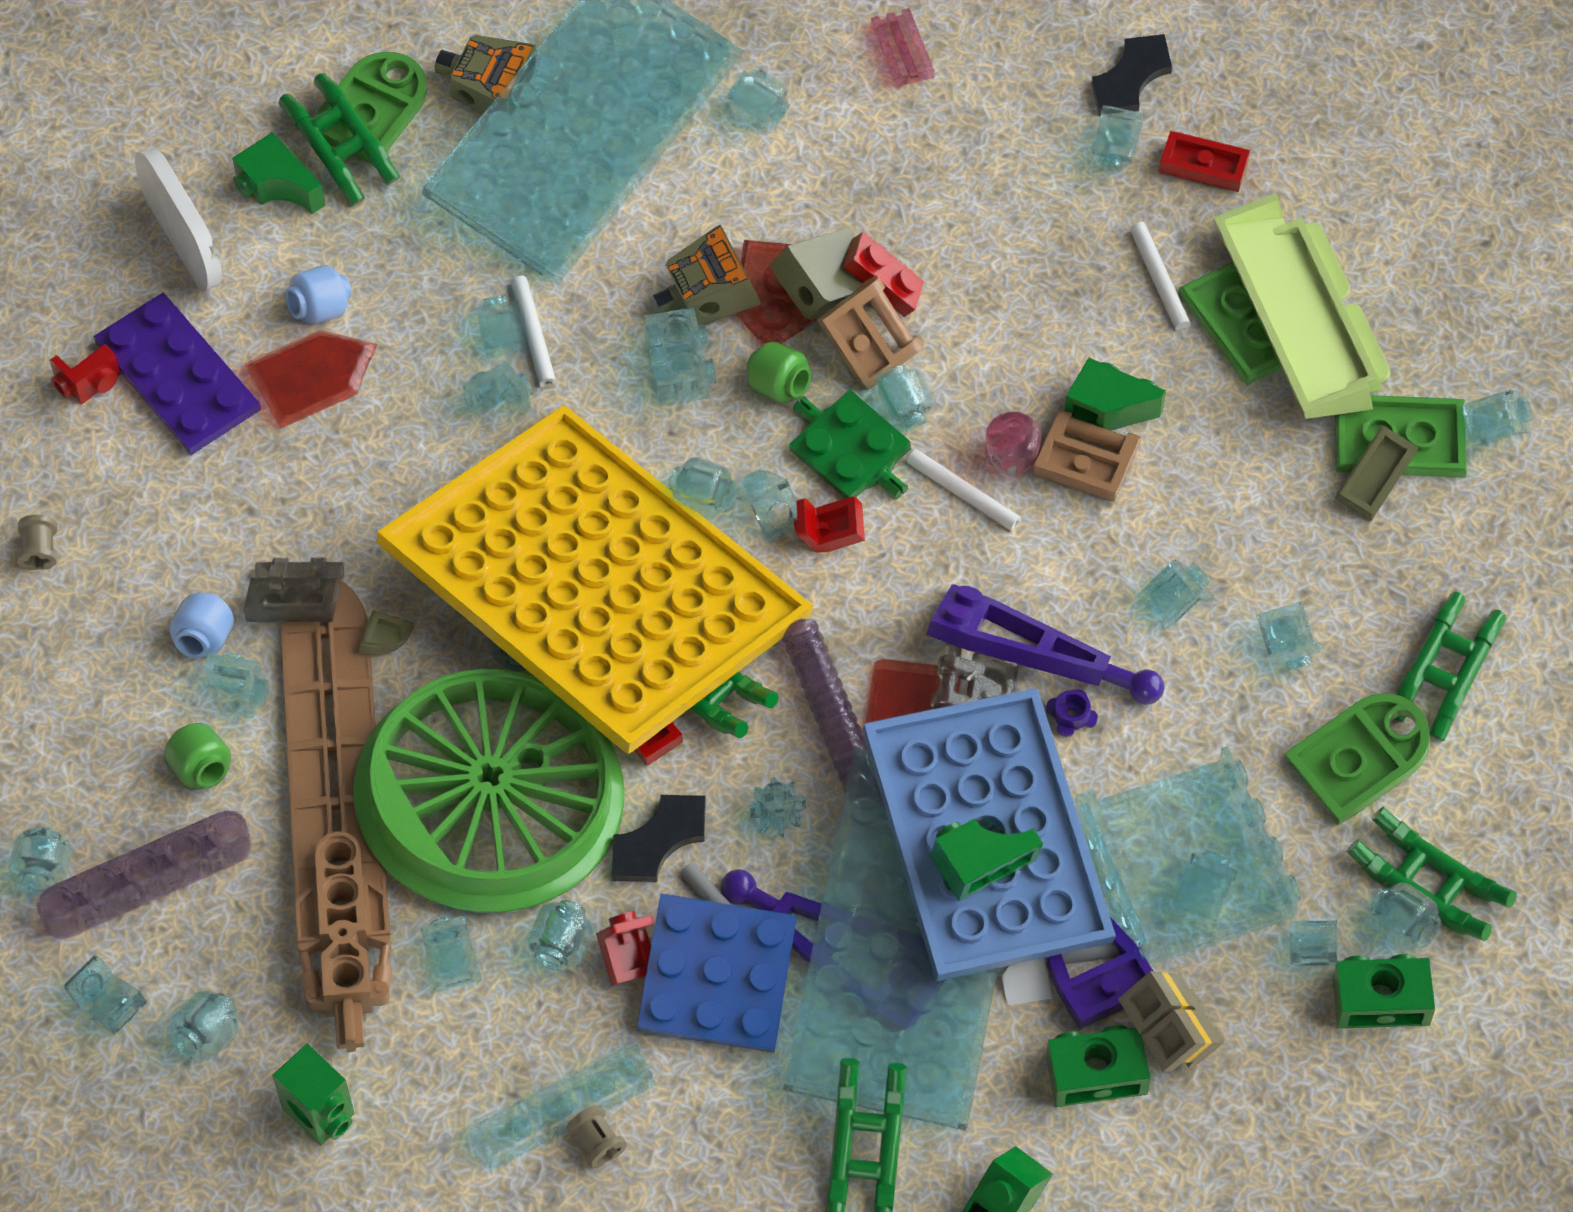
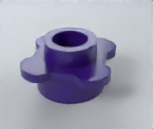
[1046,689,1098,737]

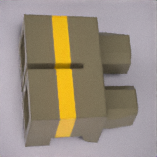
[1118,971,1224,1072]

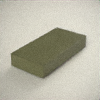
[1335,425,1419,520]

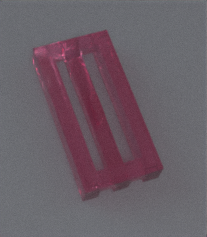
[871,8,934,87]

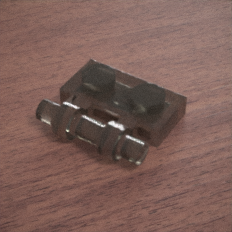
[243,557,344,622]
[931,643,1019,709]

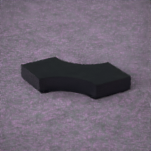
[1091,34,1172,116]
[612,795,706,882]

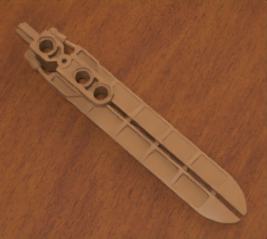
[281,575,392,1052]

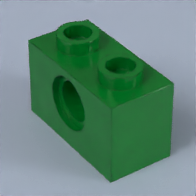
[1332,954,1435,1029]
[1046,1025,1151,1107]
[272,1043,355,1146]

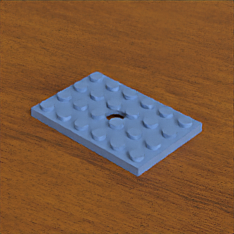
[862,688,1116,981]

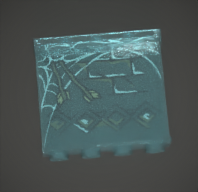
[1075,746,1301,965]

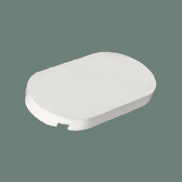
[135,148,222,292]

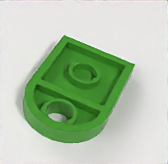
[312,52,427,165]
[1285,693,1430,824]

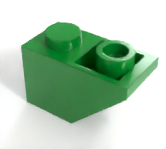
[1065,357,1166,431]
[962,1146,1053,1212]

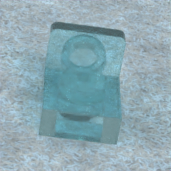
[421,916,482,993]

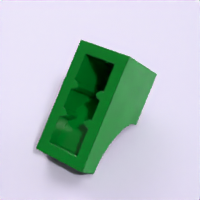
[232,132,325,214]
[930,818,1043,902]

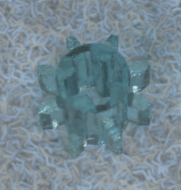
[750,777,806,837]

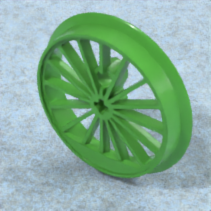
[354,669,624,912]

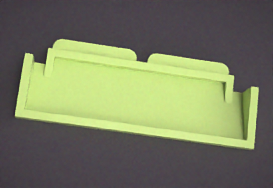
[1214,193,1390,419]

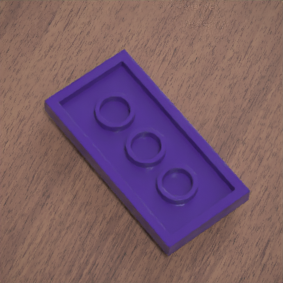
[93,292,261,455]

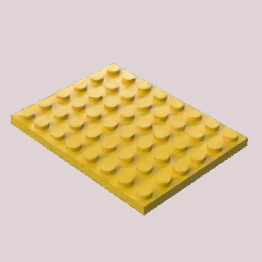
[376,405,813,755]

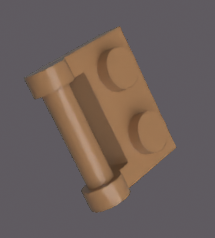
[817,276,923,390]
[1033,409,1141,502]

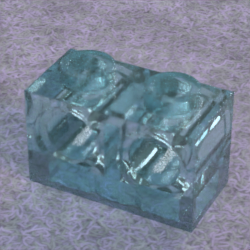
[644,308,716,407]

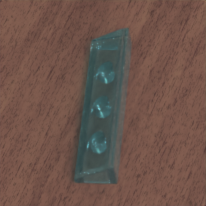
[466,1041,657,1171]

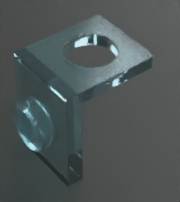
[727,468,797,544]

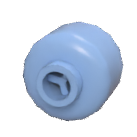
[285,265,351,325]
[169,592,234,658]

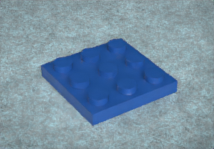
[637,893,797,1053]

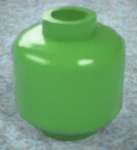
[747,341,812,404]
[164,723,231,790]

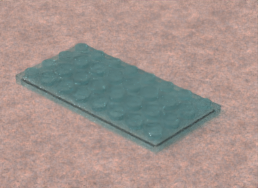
[422,0,743,285]
[782,748,1004,1131]

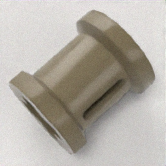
[17,515,57,570]
[566,1105,627,1168]

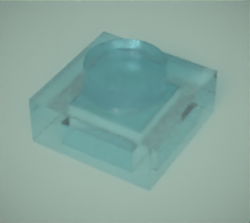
[1290,920,1338,966]

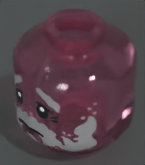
[985,411,1041,475]

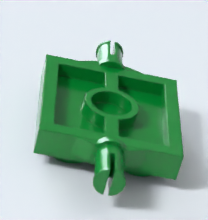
[789,389,911,500]

